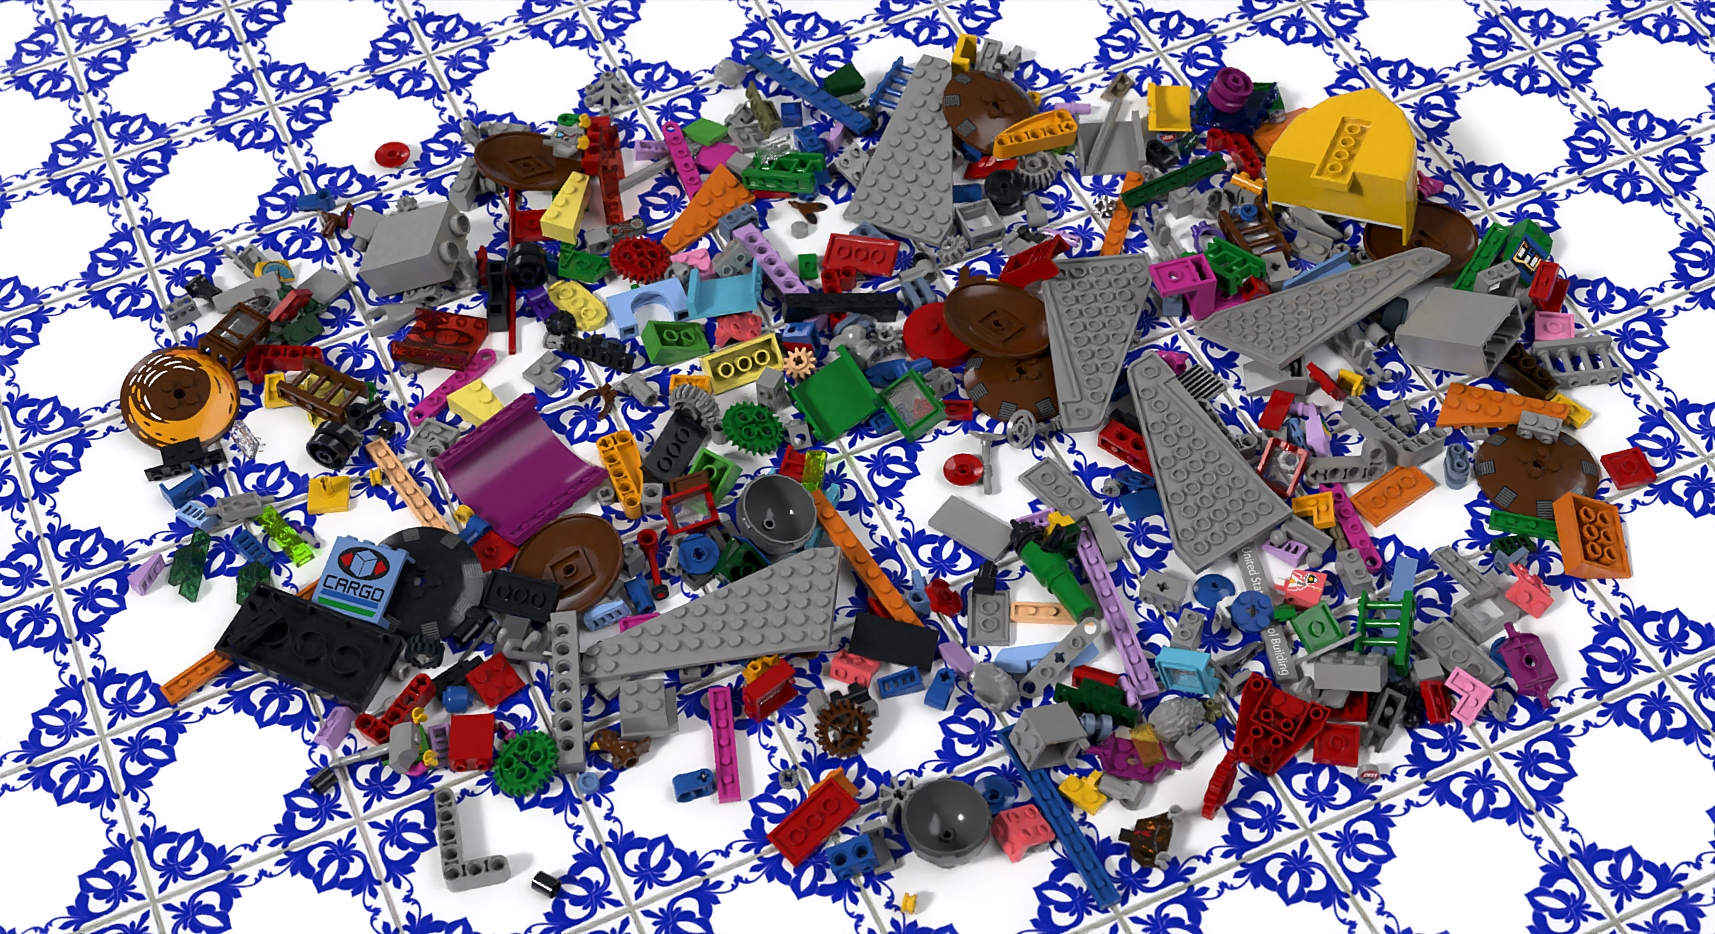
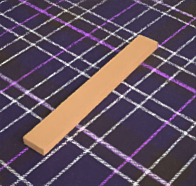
[365,437,455,534]

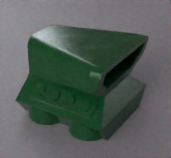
[821,62,867,106]
[712,536,768,586]

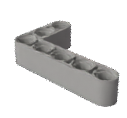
[1341,396,1447,467]
[434,787,511,892]

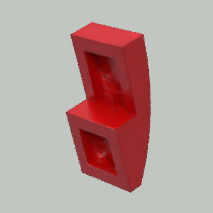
[476,245,489,286]

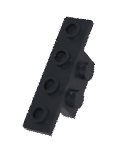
[563,334,635,374]
[144,437,227,482]

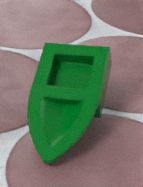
[1273,603,1296,622]

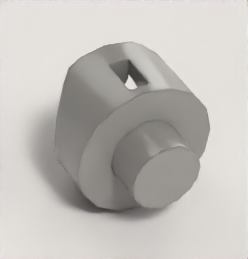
[664,262,691,287]

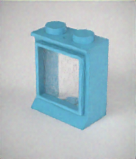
[1155,646,1221,699]

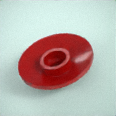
[374,141,410,168]
[943,453,983,486]

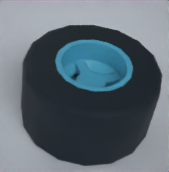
[1381,297,1409,332]

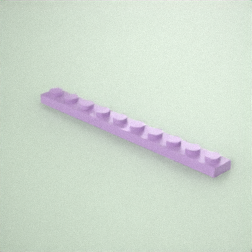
[1077,526,1160,700]

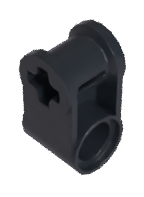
[1146,139,1179,173]

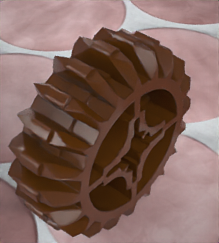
[814,699,873,758]

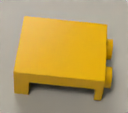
[951,33,977,78]

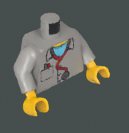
[543,113,591,161]

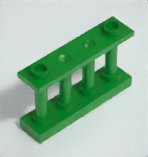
[1353,590,1417,676]

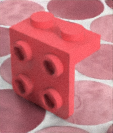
[714,311,762,347]
[1504,562,1554,620]
[991,804,1056,863]

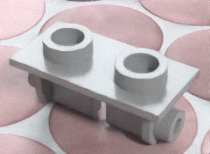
[723,100,754,127]
[1389,393,1418,434]

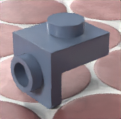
[1493,546,1529,576]

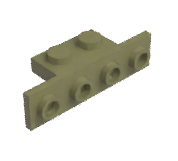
[745,81,782,139]

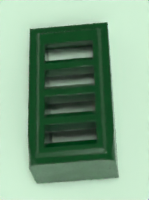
[1489,534,1537,557]

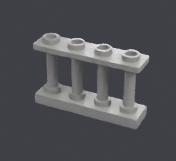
[1530,334,1624,388]

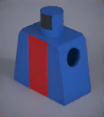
[775,322,822,360]

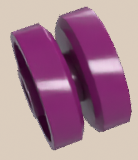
[1207,67,1254,113]

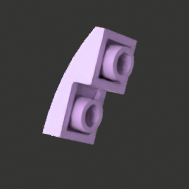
[827,121,847,153]

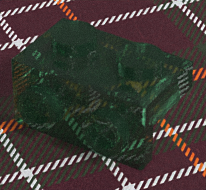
[236,560,271,606]

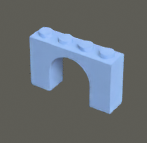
[606,277,691,341]

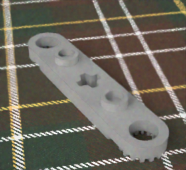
[1018,617,1101,698]

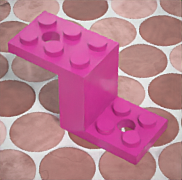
[1148,253,1247,320]

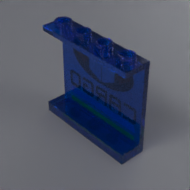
[1191,70,1279,136]

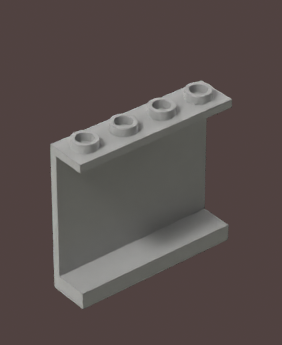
[1073,110,1146,176]

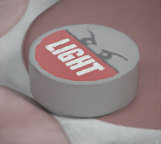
[1357,764,1381,784]

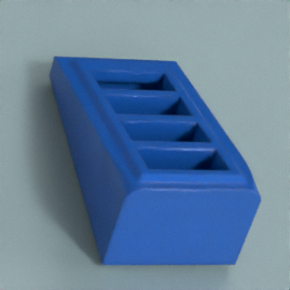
[231,529,275,571]
[877,666,925,699]

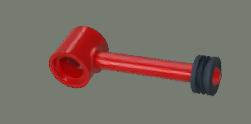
[637,529,669,600]

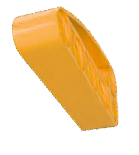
[993,109,1078,159]
[596,430,645,520]

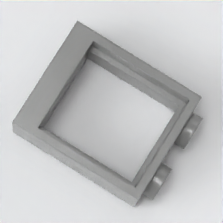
[954,198,1006,250]
[1473,260,1521,298]
[1449,582,1520,646]
[1170,608,1205,673]

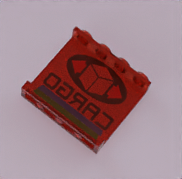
[598,126,626,225]
[390,307,489,372]

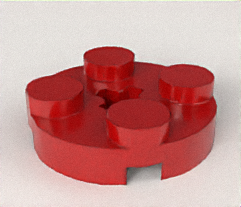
[924,578,963,618]

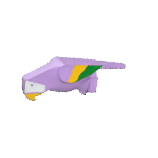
[1306,402,1331,457]

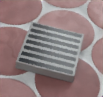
[1177,363,1226,401]

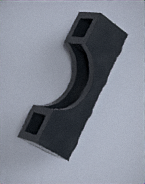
[486,260,508,332]

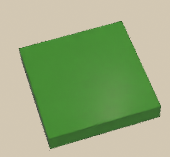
[681,117,729,147]

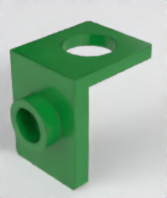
[798,253,818,280]

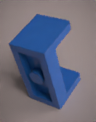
[158,464,210,510]

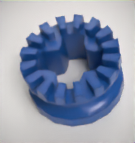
[1240,204,1258,223]

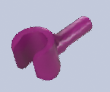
[498,722,516,745]

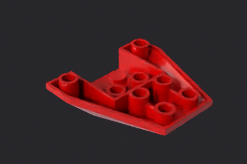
[1233,672,1332,777]

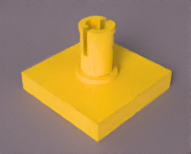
[307,475,351,515]

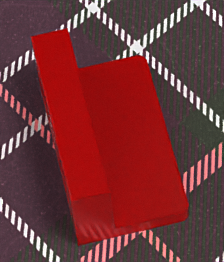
[1072,664,1120,688]

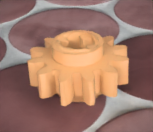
[783,347,817,382]

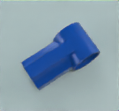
[297,188,336,212]
[893,357,933,379]
[457,515,493,547]
[624,576,656,615]

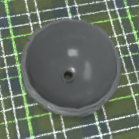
[736,473,817,554]
[902,778,992,869]

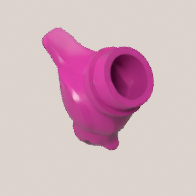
[1417,170,1445,200]
[1156,350,1189,375]

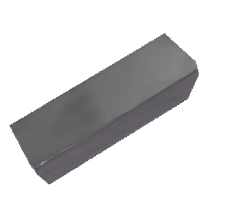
[1219,641,1259,676]

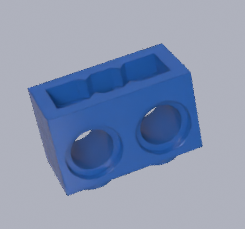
[825,833,880,881]

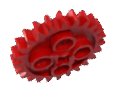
[609,235,670,285]
[1201,750,1240,821]

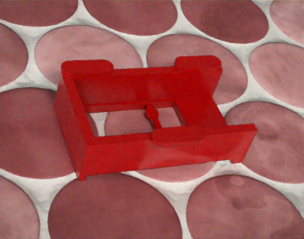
[998,234,1070,289]

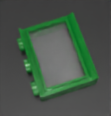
[877,367,948,444]

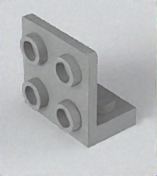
[828,142,871,189]

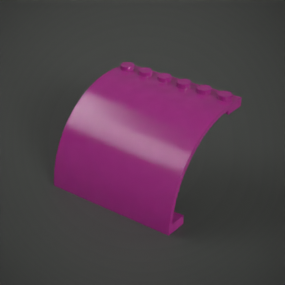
[433,393,609,546]

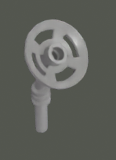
[1006,409,1063,449]
[968,430,1007,495]

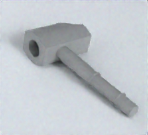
[329,722,421,773]

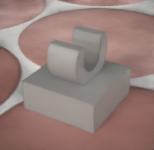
[461,119,481,145]

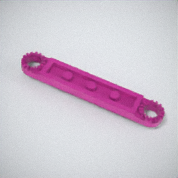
[662,121,703,201]
[409,348,497,427]
[1319,482,1382,574]

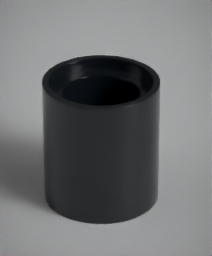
[308,766,339,796]
[531,871,561,899]

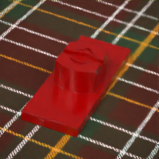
[963,156,1019,180]
[1258,389,1295,431]

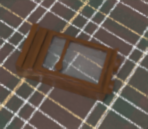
[197,302,271,371]

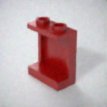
[1528,260,1570,313]
[448,713,498,772]

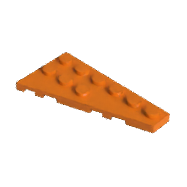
[661,162,756,256]
[1436,382,1570,429]

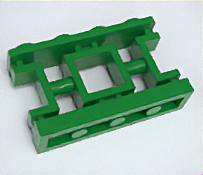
[741,149,826,194]
[1181,236,1266,296]

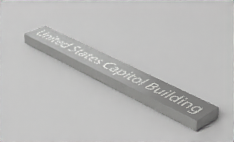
[1234,542,1298,685]

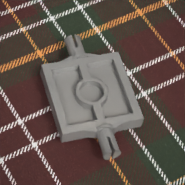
[204,491,275,523]

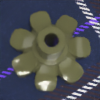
[1199,698,1223,724]

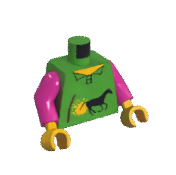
[380,707,438,777]

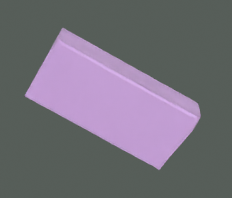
[938,641,976,681]
[313,707,358,749]

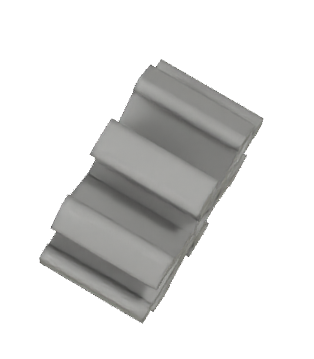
[878,776,920,824]

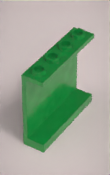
[785,344,884,445]

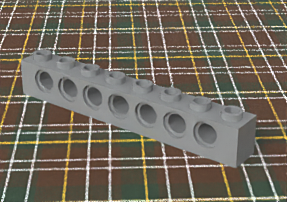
[547,610,586,774]

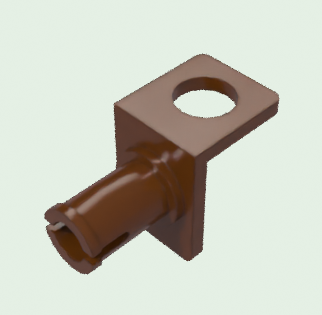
[320,203,355,239]

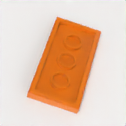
[1349,465,1436,528]

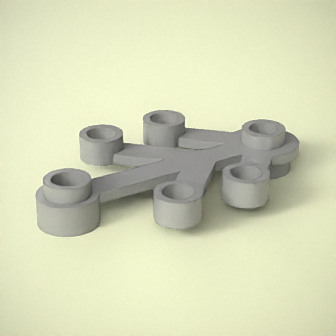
[584,71,630,122]

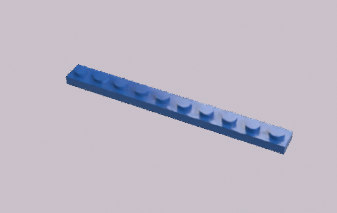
[745,49,872,134]
[996,723,1121,911]

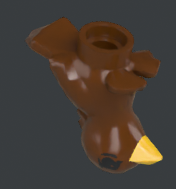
[590,728,651,770]

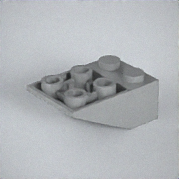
[1243,355,1308,396]

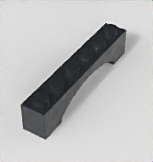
[781,293,899,323]

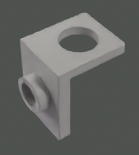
[784,419,812,451]

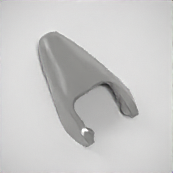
[1286,206,1343,241]
[365,302,425,337]

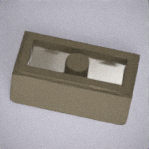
[1100,71,1134,102]

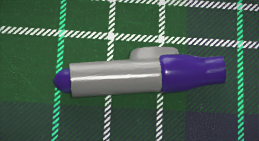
[292,523,320,549]

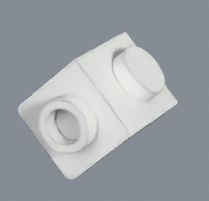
[1215,593,1239,629]

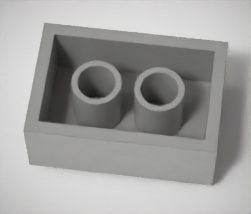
[1314,650,1388,692]

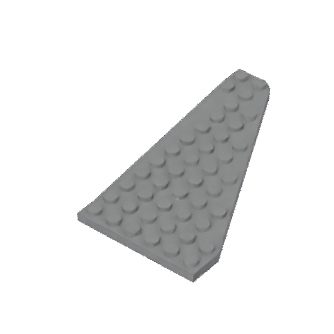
[842,54,953,248]
[1193,247,1451,371]
[1041,252,1153,434]
[1127,350,1293,575]
[580,546,842,684]

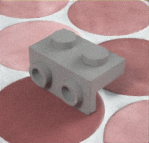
[712,237,753,278]

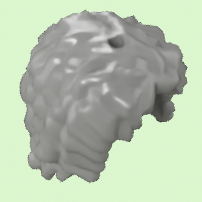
[450,248,480,291]
[969,661,1019,714]
[1148,697,1206,744]

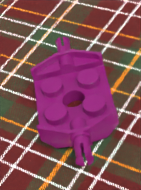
[1497,621,1559,710]
[1085,732,1182,783]

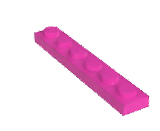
[708,686,741,804]

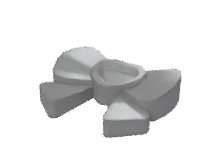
[1488,688,1514,722]

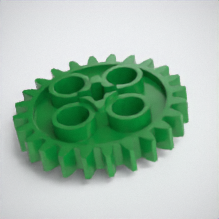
[721,401,785,456]
[492,729,560,798]

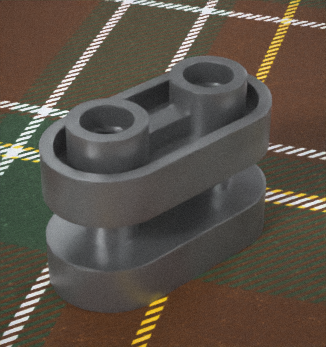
[705,519,741,559]

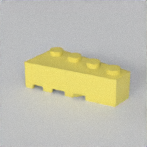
[540,171,592,245]
[446,378,504,428]

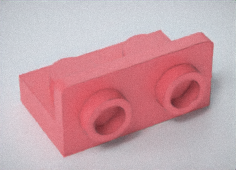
[829,648,881,689]

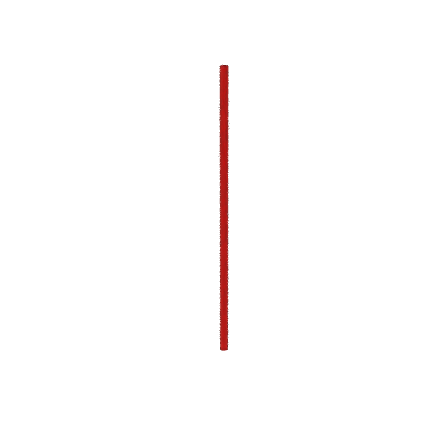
[508,188,516,355]

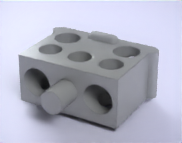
[162,294,202,331]

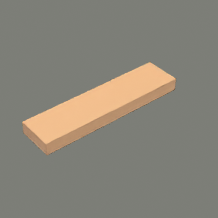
[1010,601,1094,626]

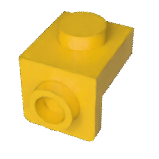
[1337,368,1365,397]

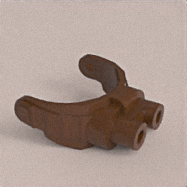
[578,382,619,420]

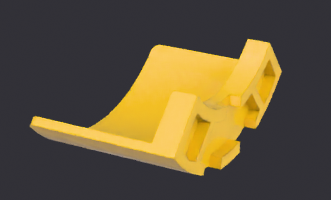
[1147,83,1192,132]

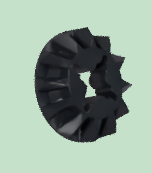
[546,309,576,336]

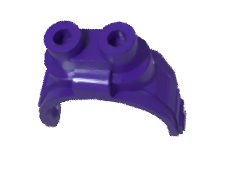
[1190,220,1228,254]

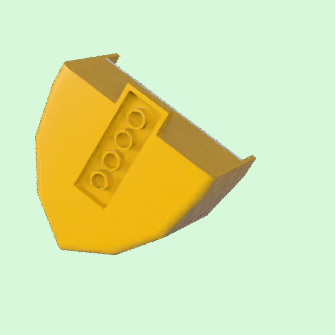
[1266,87,1418,246]

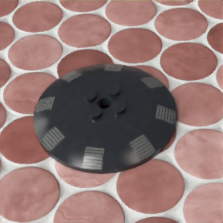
[377,526,484,643]

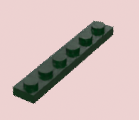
[1120,152,1227,211]

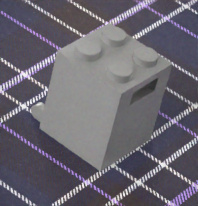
[1009,702,1090,771]

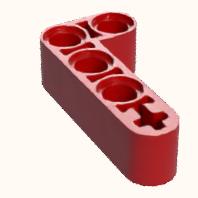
[1206,124,1262,181]
[821,265,857,332]
[244,345,326,385]
[355,673,436,746]

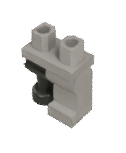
[1002,225,1058,259]

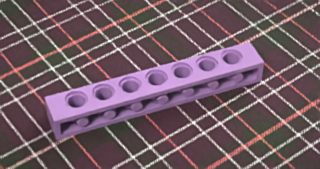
[732,223,829,332]

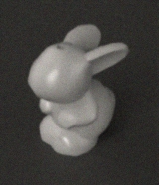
[829,324,884,370]

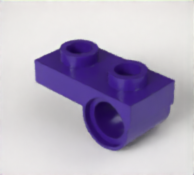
[525,286,558,324]

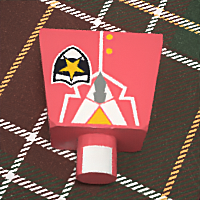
[1274,569,1327,612]

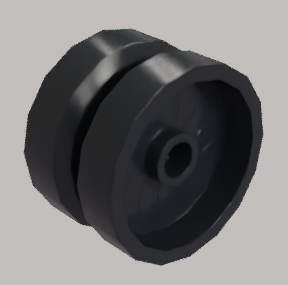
[984,169,1025,216]
[506,243,549,290]
[306,421,358,470]

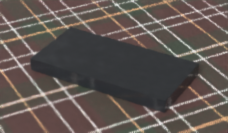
[639,409,708,492]
[479,568,564,625]
[847,611,940,673]

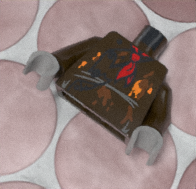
[1118,804,1183,870]

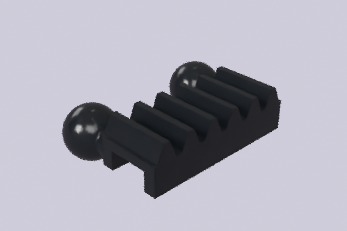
[1367,678,1424,729]

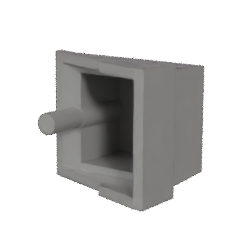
[619,678,679,742]

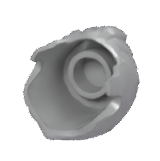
[714,59,747,90]

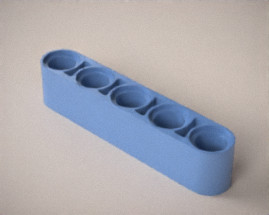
[1382,555,1418,638]

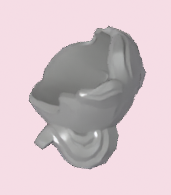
[1192,187,1233,220]

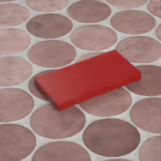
[821,233,901,278]
[766,776,862,869]

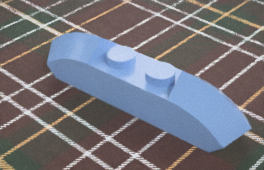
[994,641,1100,673]

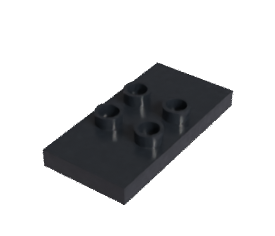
[214,581,406,713]

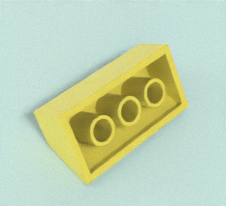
[698,333,785,395]

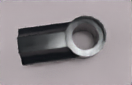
[184,274,223,304]
[972,560,998,596]
[451,606,493,646]

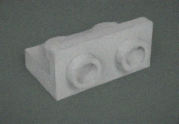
[1291,227,1334,264]
[909,367,957,400]
[1516,410,1563,444]

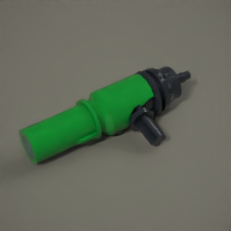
[1010,519,1099,624]

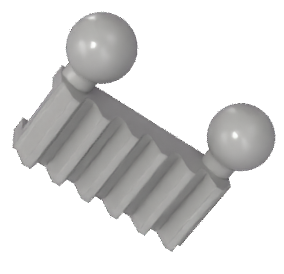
[1270,514,1333,568]

